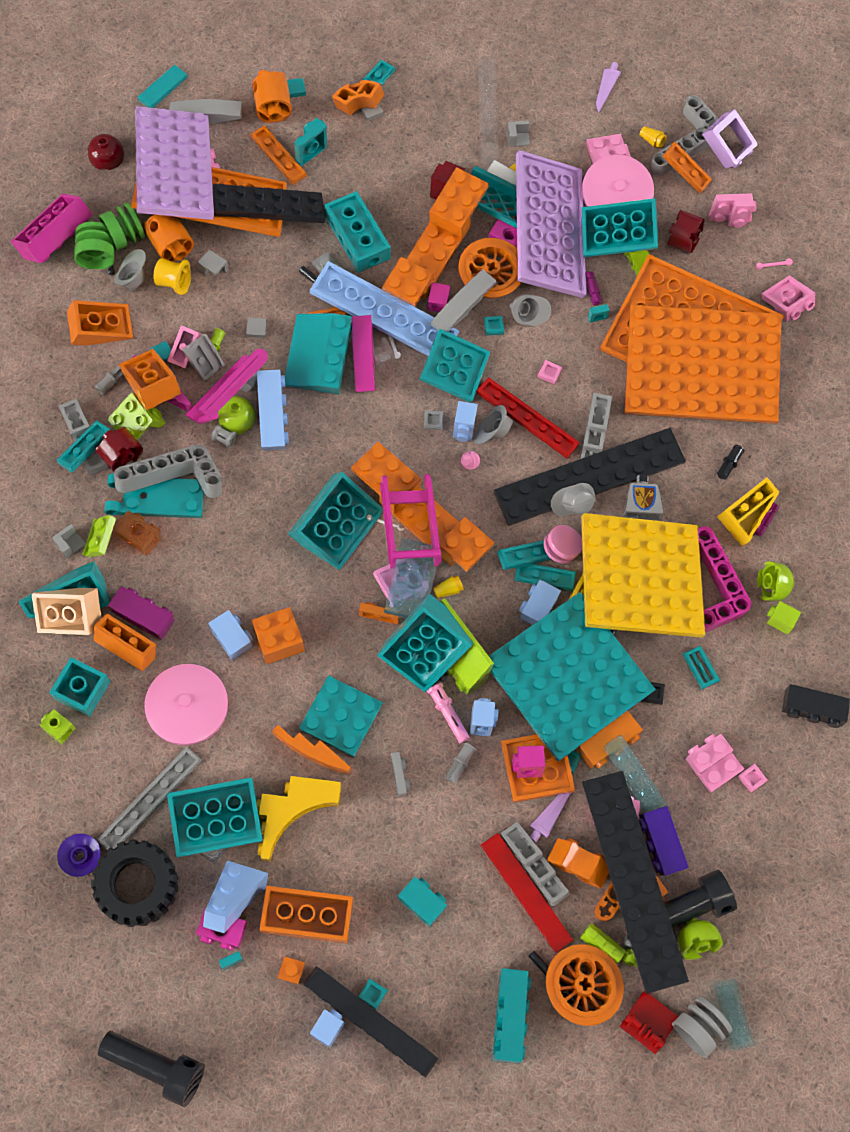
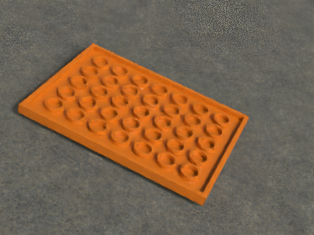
[600,254,784,363]
[624,305,782,424]

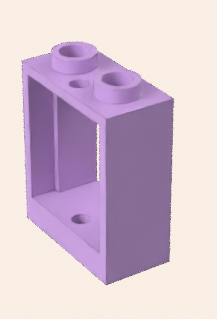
[702,109,758,169]

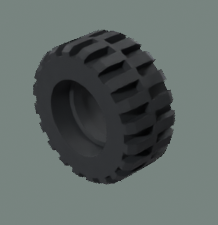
[91,839,178,927]

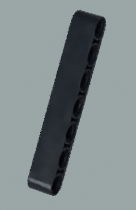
[303,966,439,1078]

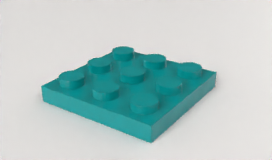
[419,328,490,403]
[299,675,383,758]

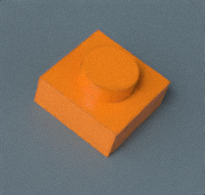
[278,956,305,985]

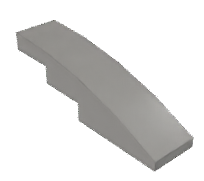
[169,99,243,124]
[430,269,496,332]
[580,393,612,459]
[59,399,108,475]
[500,822,570,907]

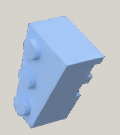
[203,861,268,933]

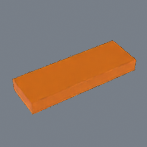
[662,142,712,193]

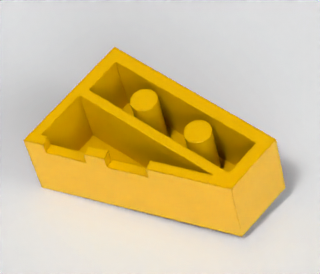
[717,477,779,546]

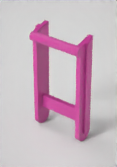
[185,349,268,425]
[380,474,441,569]

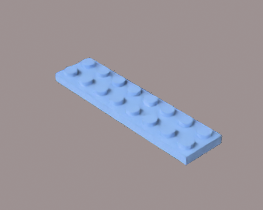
[310,261,459,356]

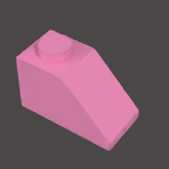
[167,325,201,368]

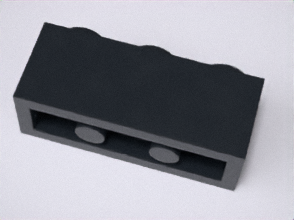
[782,684,850,728]

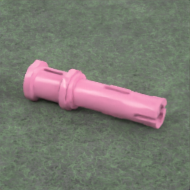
[427,683,470,744]

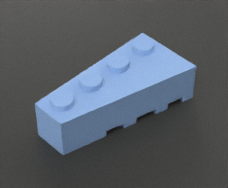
[257,370,289,451]

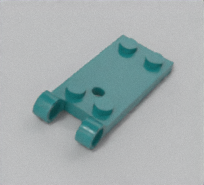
[104,473,204,518]

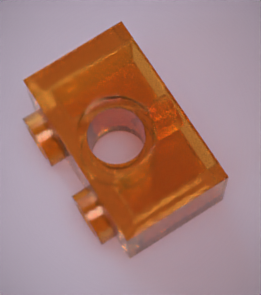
[113,510,162,557]

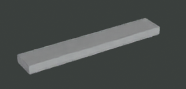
[97,746,202,850]

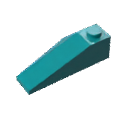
[18,561,111,618]

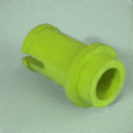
[210,328,226,351]

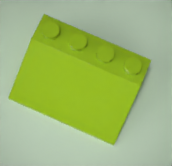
[440,598,494,695]

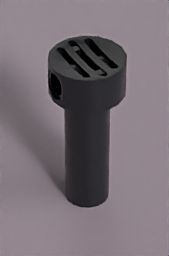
[664,869,737,928]
[98,1030,205,1107]

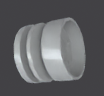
[672,996,733,1058]

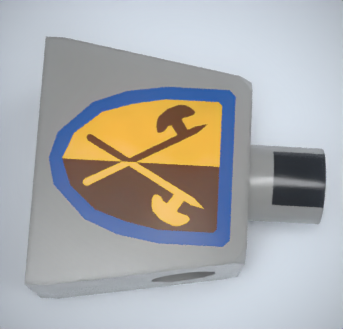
[623,474,663,520]

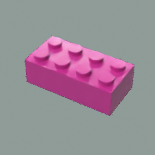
[10,193,93,263]

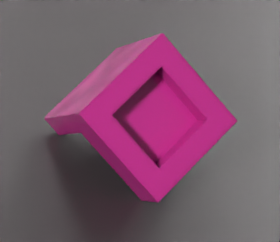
[428,283,450,312]

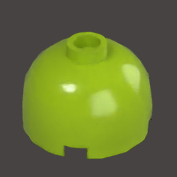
[217,396,256,434]
[756,561,794,602]
[678,919,723,960]

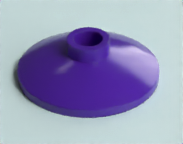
[57,834,101,877]

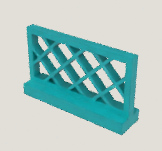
[471,166,517,228]

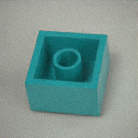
[49,657,111,717]

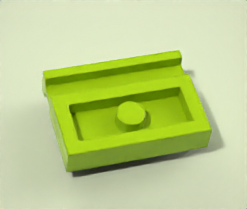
[82,515,116,558]

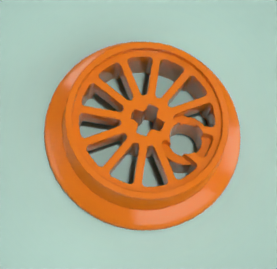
[458,238,521,298]
[546,944,624,1026]

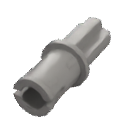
[94,365,124,395]
[445,743,476,783]

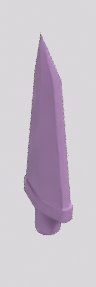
[596,62,621,113]
[529,793,570,843]

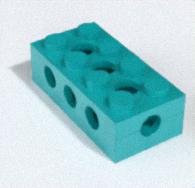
[324,191,391,273]

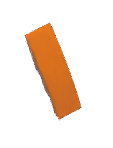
[272,725,351,775]

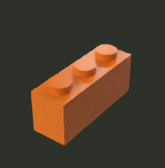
[93,614,156,672]
[576,711,643,770]

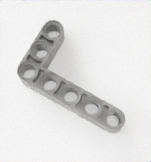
[650,95,723,176]
[114,444,222,498]

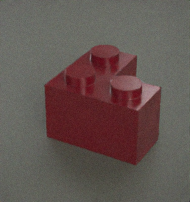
[430,161,465,200]

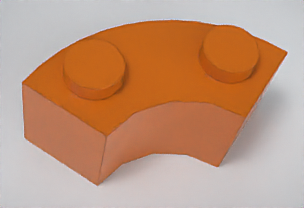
[332,80,384,116]
[547,838,609,889]

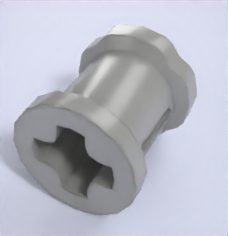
[211,424,237,448]

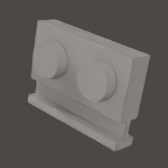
[182,333,225,381]

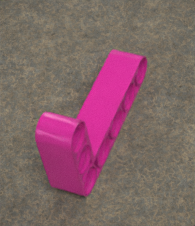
[698,526,751,632]

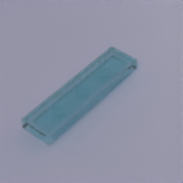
[603,735,668,812]

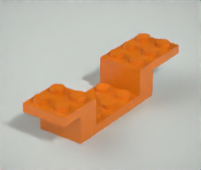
[382,167,489,307]
[351,442,494,572]

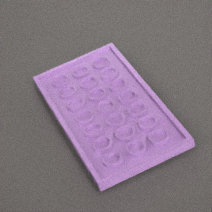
[135,106,214,220]
[516,150,586,298]

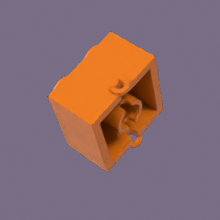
[251,607,305,665]

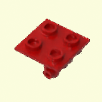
[619,990,678,1055]

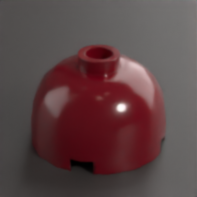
[87,134,124,170]

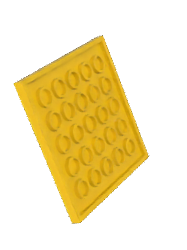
[581,513,705,638]

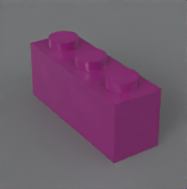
[108,586,175,640]

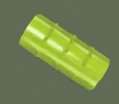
[580,923,626,964]

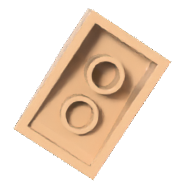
[32,588,101,635]

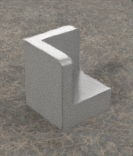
[507,121,530,147]
[198,250,228,275]
[52,524,86,558]

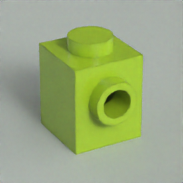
[767,601,801,635]
[40,709,76,744]

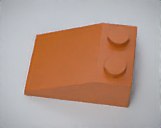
[67,300,133,346]
[118,349,181,410]

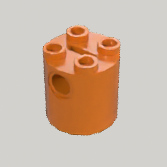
[252,70,292,123]
[142,214,194,262]

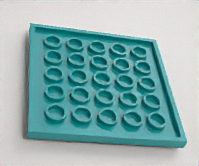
[489,592,656,762]

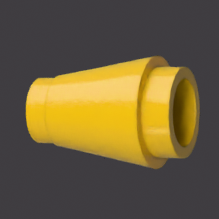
[639,126,667,148]
[433,575,464,598]

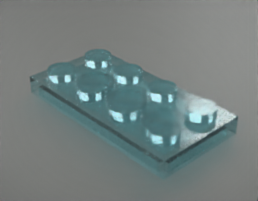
[384,538,441,618]

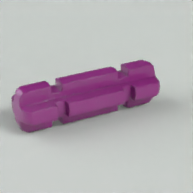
[586,271,602,306]
[754,502,779,537]

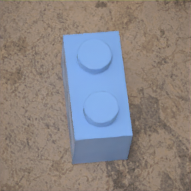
[453,401,478,442]
[519,580,561,625]
[208,610,253,660]
[310,1009,344,1048]

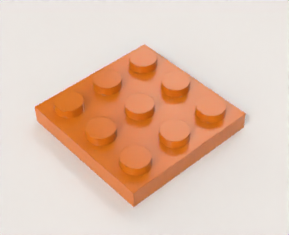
[501,734,575,803]

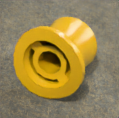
[154,258,191,295]

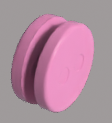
[544,525,582,564]

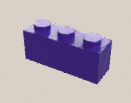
[638,806,689,876]

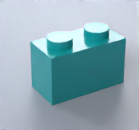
[397,877,447,927]

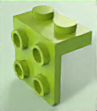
[108,392,166,440]

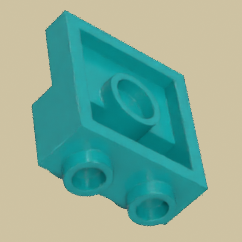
[294,118,327,167]

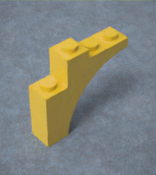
[257,776,341,862]

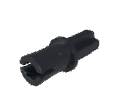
[717,444,745,480]

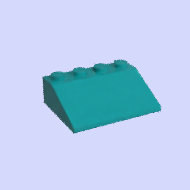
[581,198,658,257]
[285,313,352,395]
[288,472,383,570]
[377,594,473,692]
[167,777,263,858]

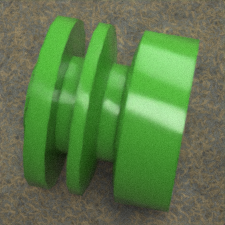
[99,202,145,251]
[74,221,114,269]

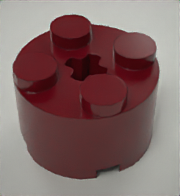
[667,210,705,253]
[95,427,143,472]

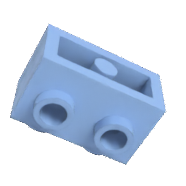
[470,698,498,737]

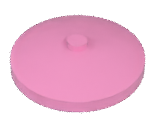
[582,155,654,207]
[145,664,228,745]

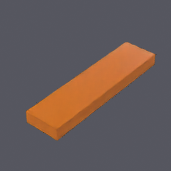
[250,125,307,185]

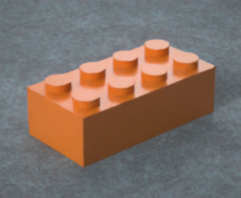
[259,886,353,944]

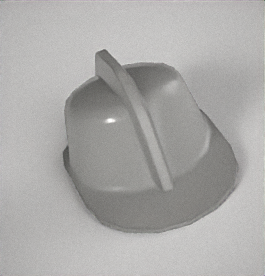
[114,249,146,292]
[509,295,551,326]
[473,405,513,444]
[551,483,596,517]

